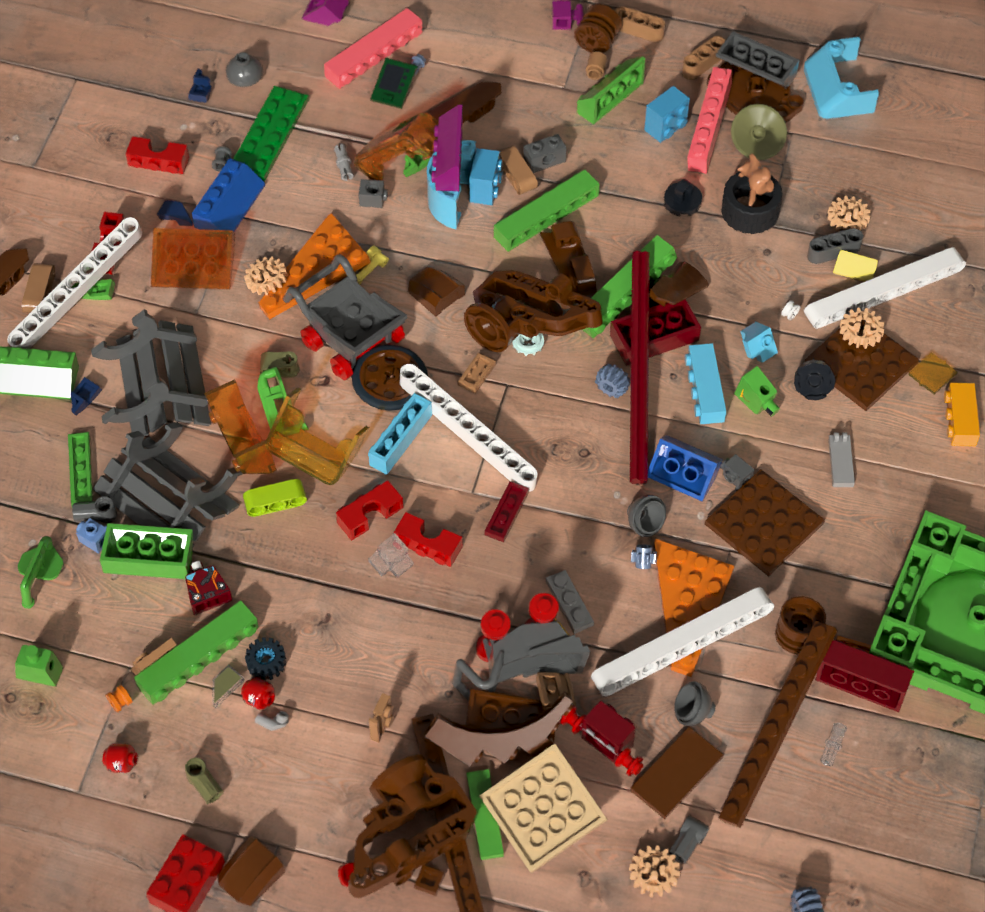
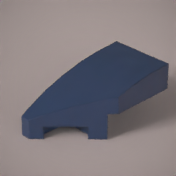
[188,69,212,103]
[157,200,193,226]
[70,377,102,416]

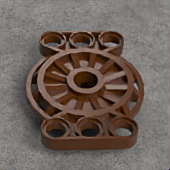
[707,62,804,123]

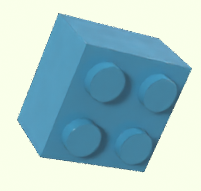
[644,86,690,143]
[469,148,503,205]

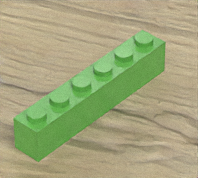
[494,170,600,252]
[582,235,677,339]
[134,600,259,705]

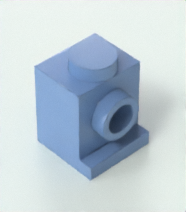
[76,518,107,554]

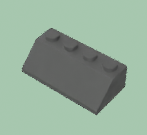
[716,31,800,87]

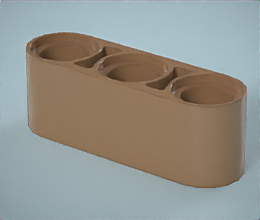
[615,6,665,42]
[682,36,726,80]
[500,145,538,195]
[22,263,55,313]

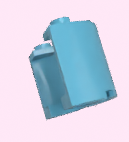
[427,140,476,229]

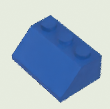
[648,435,723,501]

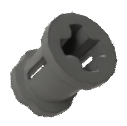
[211,146,232,171]

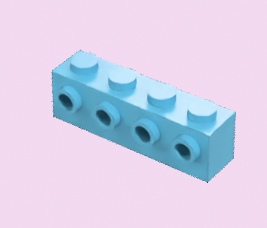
[685,343,726,424]
[368,393,432,475]

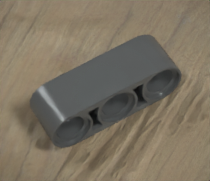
[807,228,863,264]

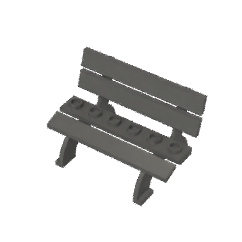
[91,309,211,436]
[93,422,244,548]

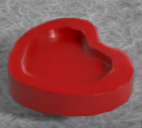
[338,863,354,887]

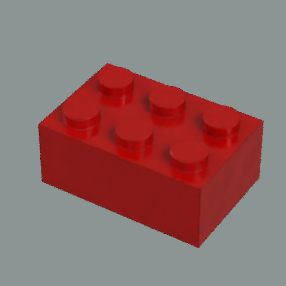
[146,834,225,912]

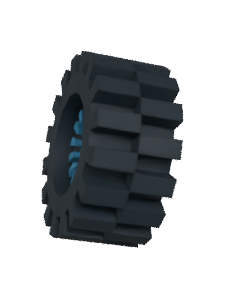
[245,637,286,681]

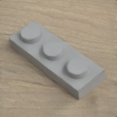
[546,570,594,634]

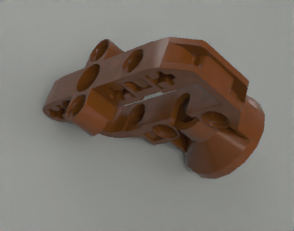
[464,270,603,353]
[348,754,477,898]

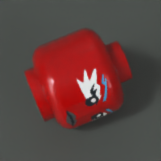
[241,677,275,710]
[102,743,138,773]

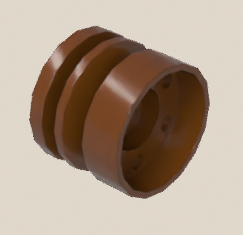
[574,4,622,53]
[775,596,827,655]

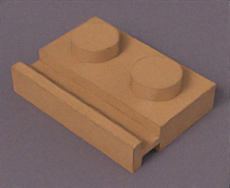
[536,672,576,710]
[369,693,394,743]

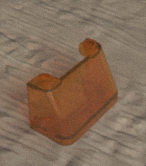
[354,113,438,181]

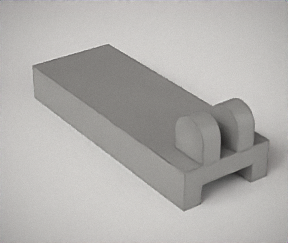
[828,432,855,487]

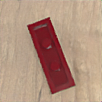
[484,481,529,542]

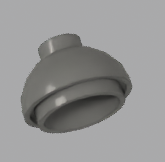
[226,52,263,87]
[627,495,666,537]
[674,681,716,726]

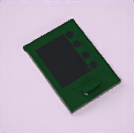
[370,58,418,109]

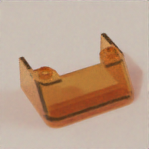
[204,379,277,474]

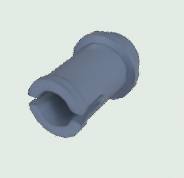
[410,54,426,77]

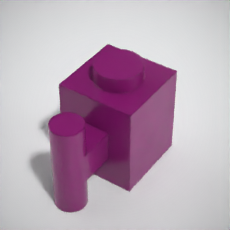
[552,0,584,30]

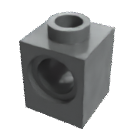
[358,179,388,208]

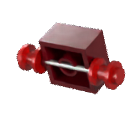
[560,700,644,776]

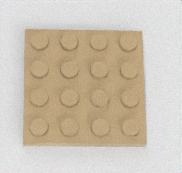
[480,744,607,873]

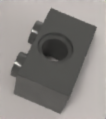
[523,134,566,173]

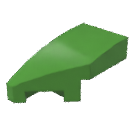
[403,145,432,177]

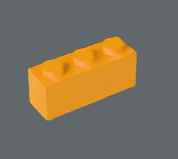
[944,383,980,446]

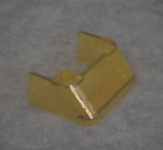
[265,388,370,485]

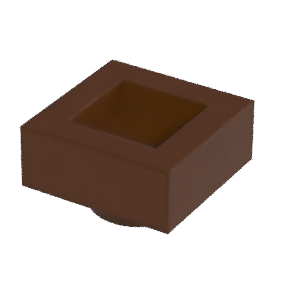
[414,865,445,896]

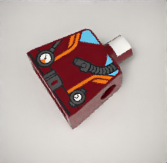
[185,561,232,615]

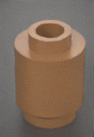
[586,52,607,80]

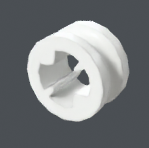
[781,300,800,321]

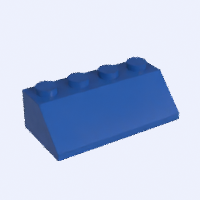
[192,158,265,241]

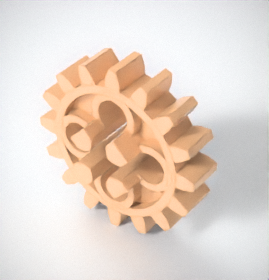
[827,196,870,231]
[244,257,288,295]
[840,308,884,349]
[629,845,680,897]

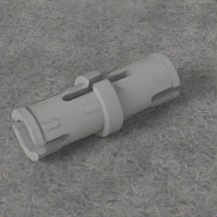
[334,144,353,181]

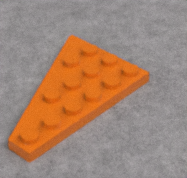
[258,213,371,320]
[654,539,734,677]

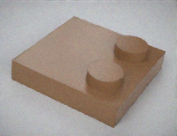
[131,638,177,676]

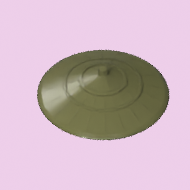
[731,104,787,160]

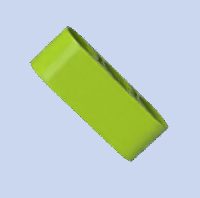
[243,479,307,517]

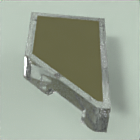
[212,664,245,709]

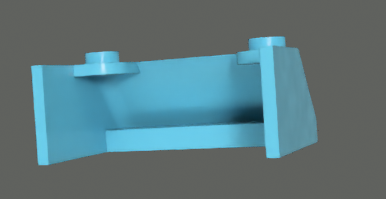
[804,37,879,119]

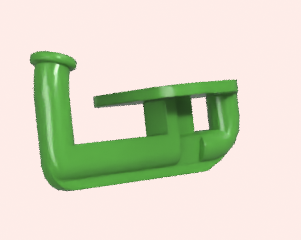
[257,367,309,439]
[18,536,64,609]

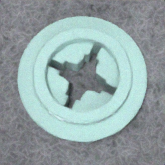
[512,333,544,356]

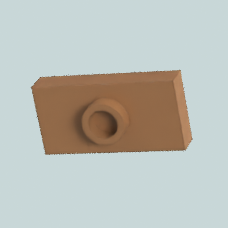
[458,352,496,394]

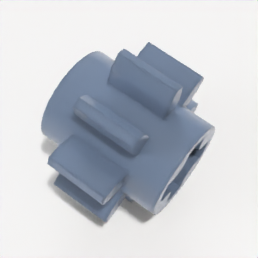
[631,544,657,569]

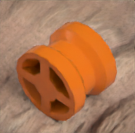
[105,684,133,713]

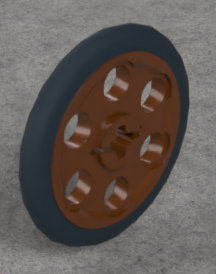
[351,345,428,411]

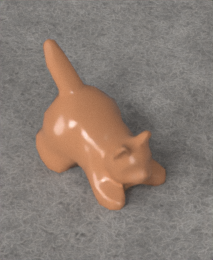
[737,154,774,206]

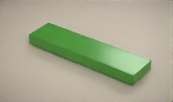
[68,432,93,506]
[467,769,504,860]

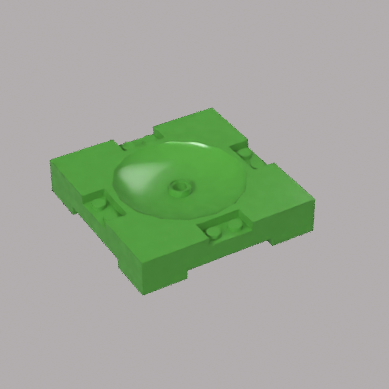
[869,511,985,714]

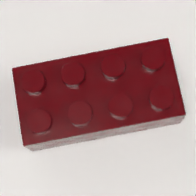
[610,299,701,366]
[815,640,914,712]

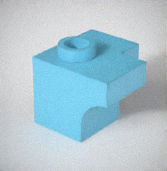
[740,322,778,363]

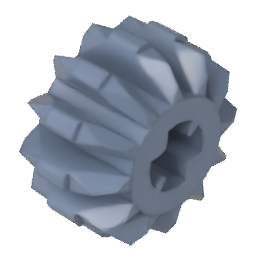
[595,363,631,399]
[790,886,824,912]

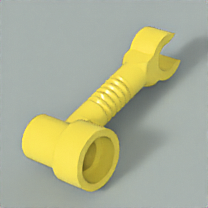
[356,245,389,285]

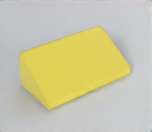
[833,250,878,282]

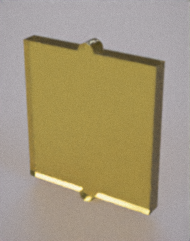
[908,352,957,395]

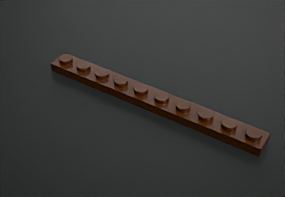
[718,621,837,828]
[412,714,484,912]

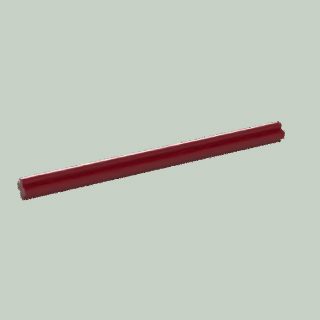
[630,250,650,485]

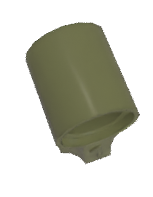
[185,758,224,804]

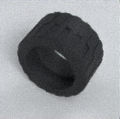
[721,171,783,234]

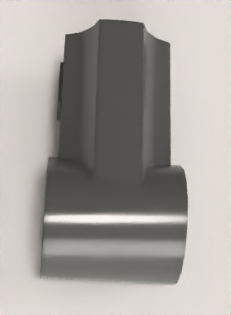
[72,496,117,523]
[669,815,710,864]

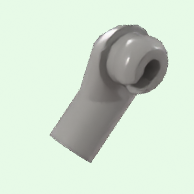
[255,711,289,731]

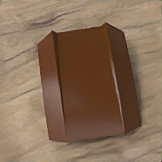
[408,267,465,317]
[218,836,285,906]

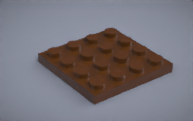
[804,320,919,411]
[705,469,825,577]

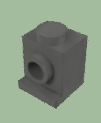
[720,454,754,491]

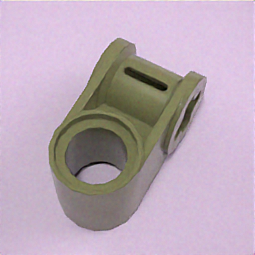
[260,351,300,378]

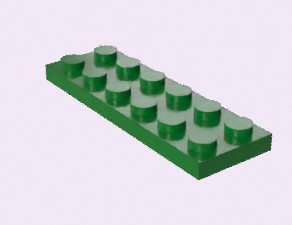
[233,85,309,182]

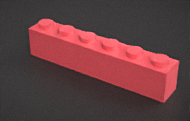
[324,8,422,89]
[687,67,732,174]

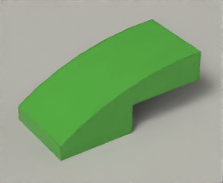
[72,279,115,300]

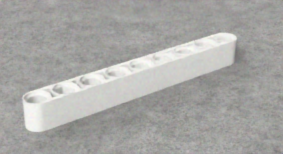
[7,217,142,349]
[804,247,966,329]
[400,364,538,492]
[591,587,774,696]

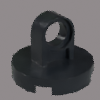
[664,178,702,216]
[794,360,835,400]

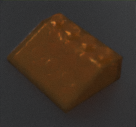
[151,228,235,290]

